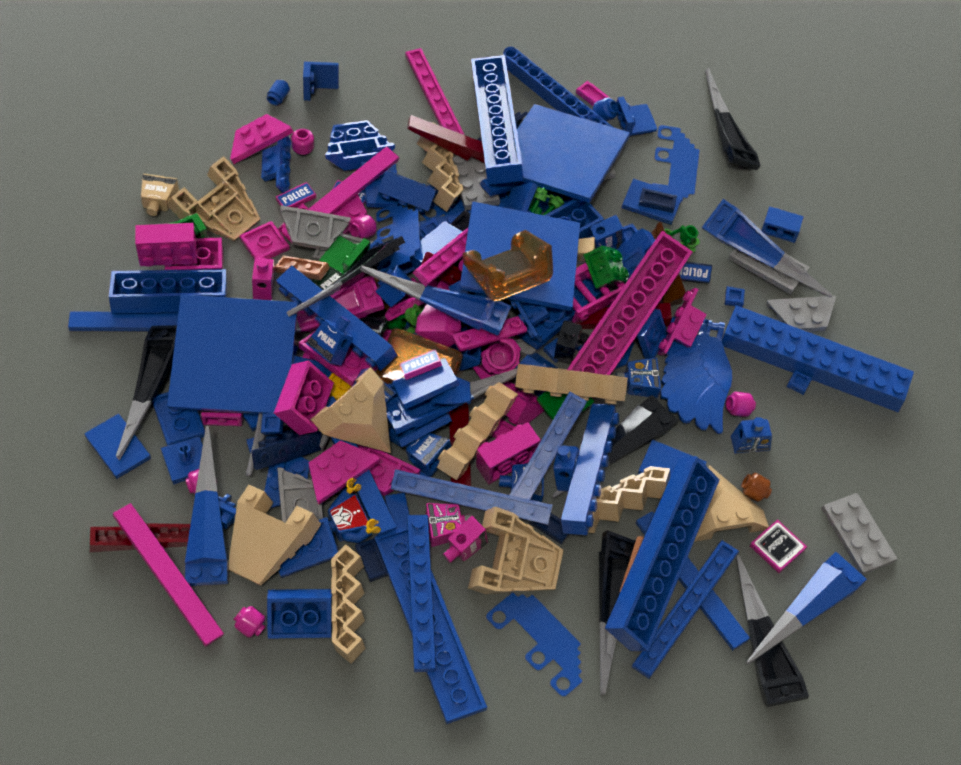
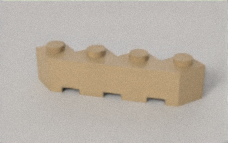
[417,122,464,212]
[515,364,628,404]
[437,382,518,480]
[588,466,670,533]
[331,544,366,664]

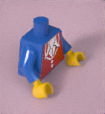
[328,478,381,543]

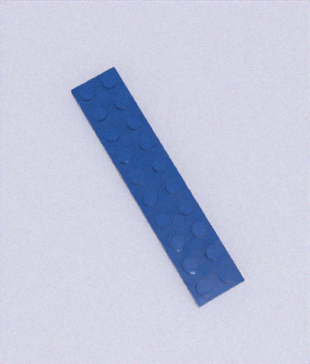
[374,526,487,724]

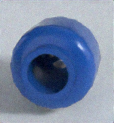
[593,97,619,121]

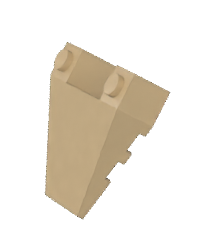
[168,156,260,241]
[228,485,321,586]
[468,507,563,595]

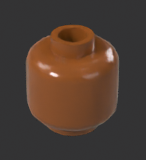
[741,472,772,502]

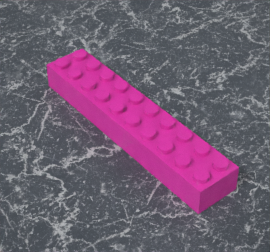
[567,231,693,399]

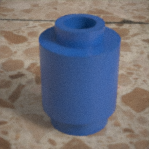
[266,80,290,106]

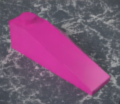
[415,281,461,350]
[473,365,545,425]

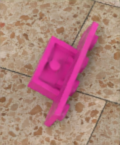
[658,288,707,356]
[452,316,527,351]

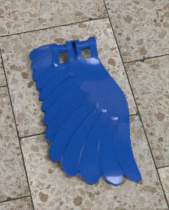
[660,316,732,434]

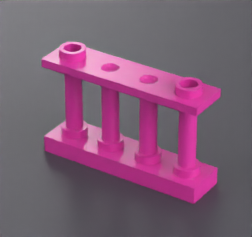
[572,263,625,323]

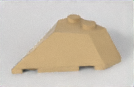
[310,367,391,453]
[694,465,769,542]

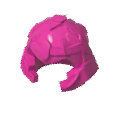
[481,338,521,374]

